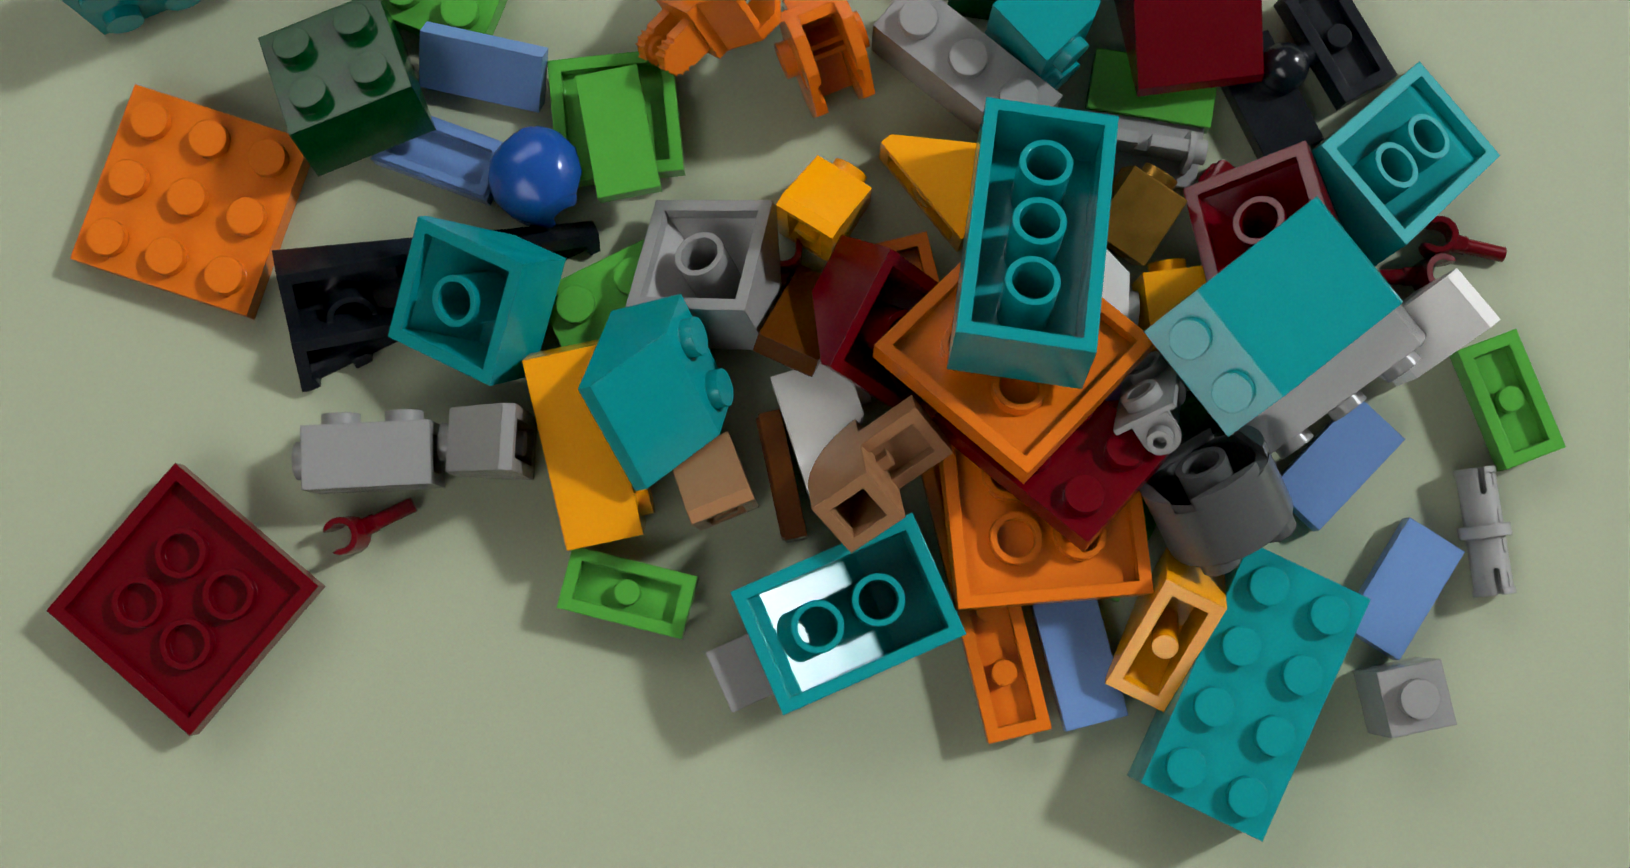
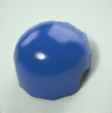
[488,126,582,229]

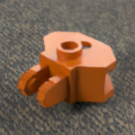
[635,0,781,77]
[774,0,875,118]

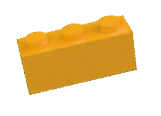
[522,339,655,551]

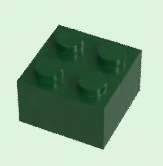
[258,0,436,177]

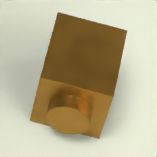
[1107,162,1188,266]

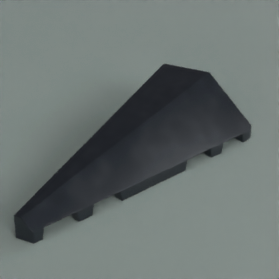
[272,221,600,393]

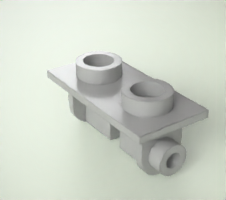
[1081,108,1208,189]
[1113,351,1187,455]

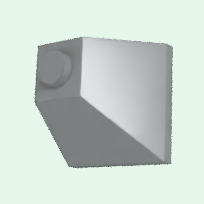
[625,200,782,350]

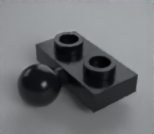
[1262,0,1398,111]

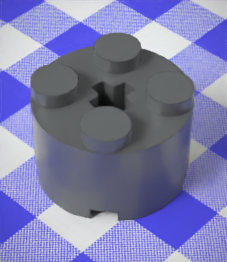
[1139,425,1296,577]

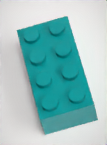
[947,97,1119,389]
[1127,548,1371,842]

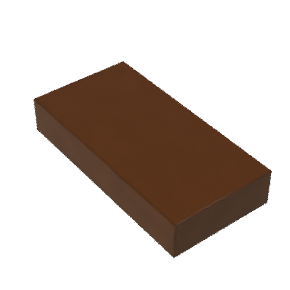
[753,264,821,377]
[756,409,808,543]

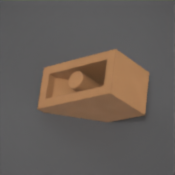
[673,431,759,531]

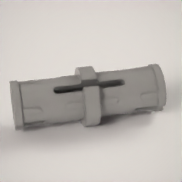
[1453,465,1517,598]

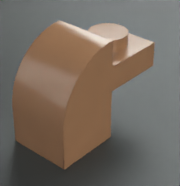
[808,395,953,553]

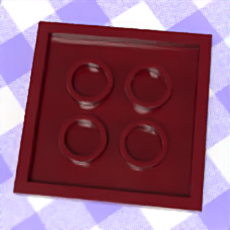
[46,463,326,736]

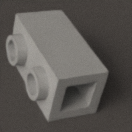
[292,409,445,494]

